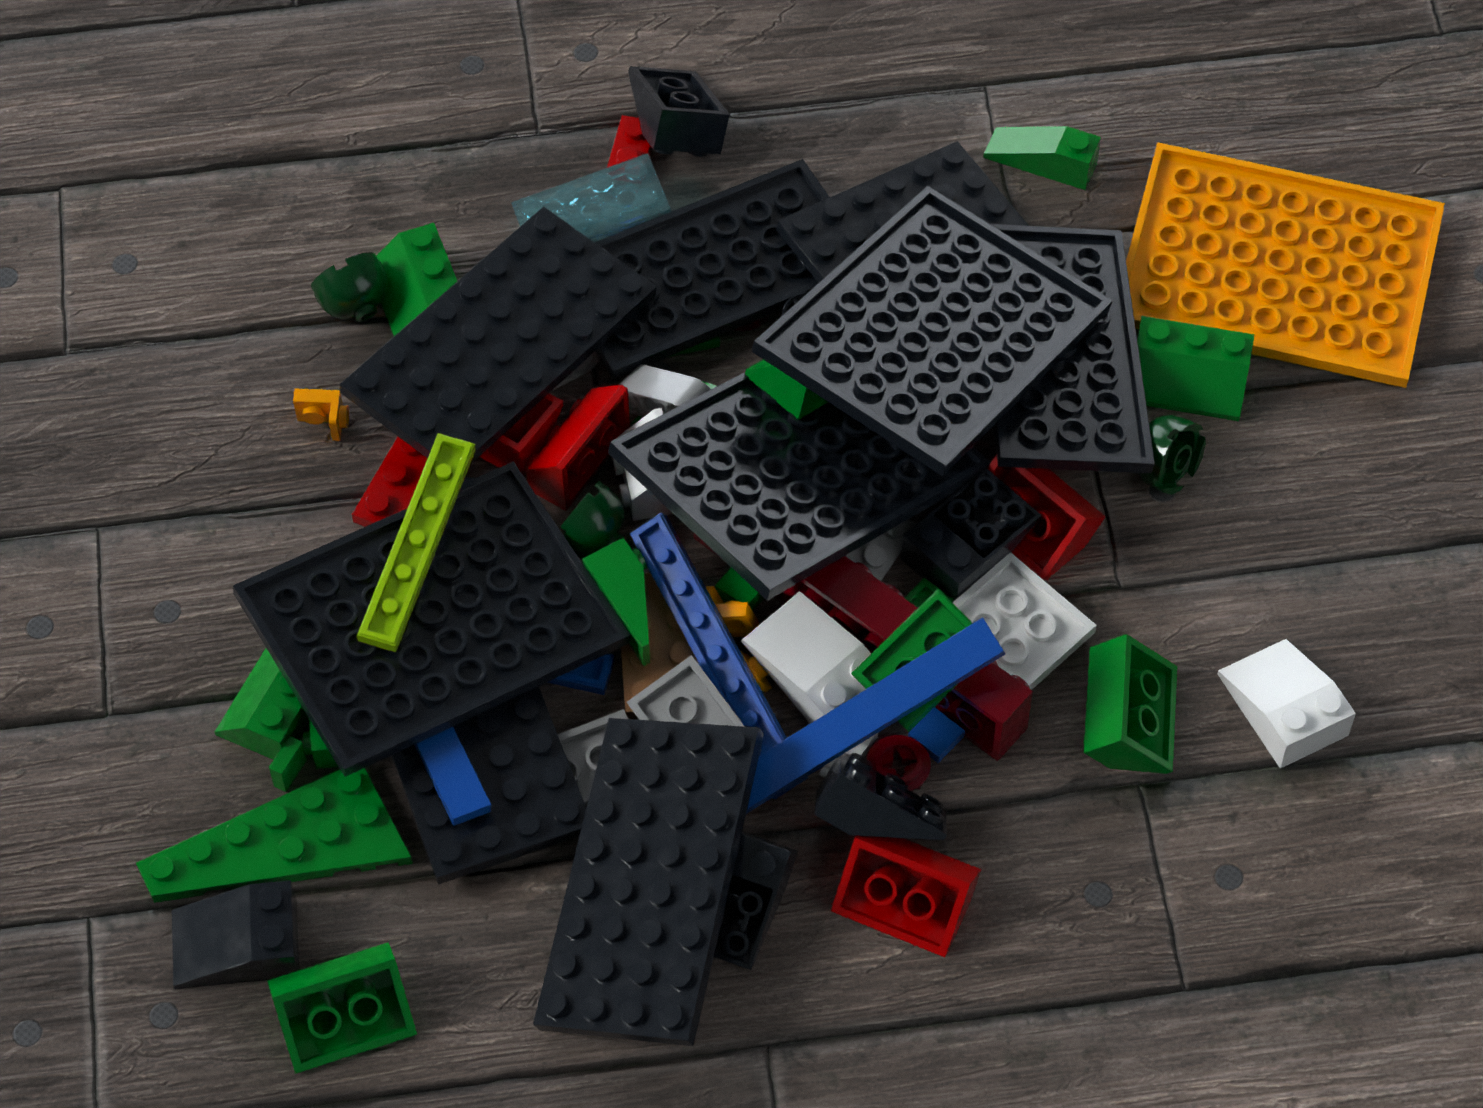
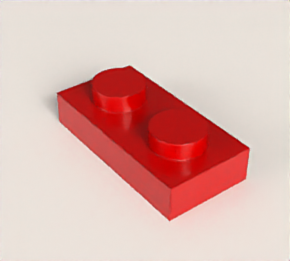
[606,115,652,186]

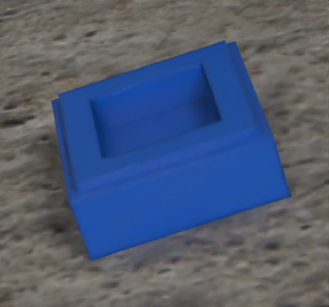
[908,707,965,763]

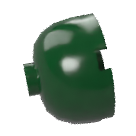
[311,252,387,322]
[1138,415,1206,495]
[560,480,625,559]

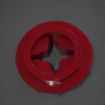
[867,735,931,791]

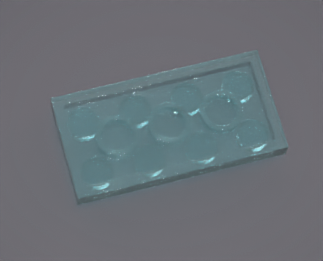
[511,153,671,242]

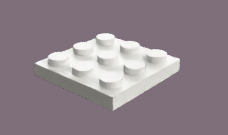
[953,552,1097,690]

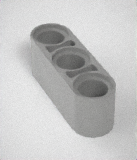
[619,364,711,417]

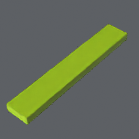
[357,433,475,652]

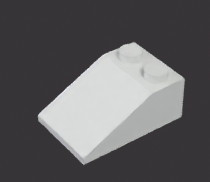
[741,591,871,724]
[1217,639,1356,768]

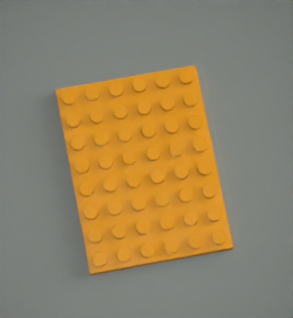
[1126,142,1445,388]

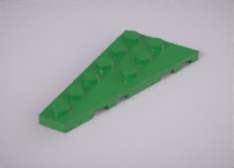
[136,768,413,903]

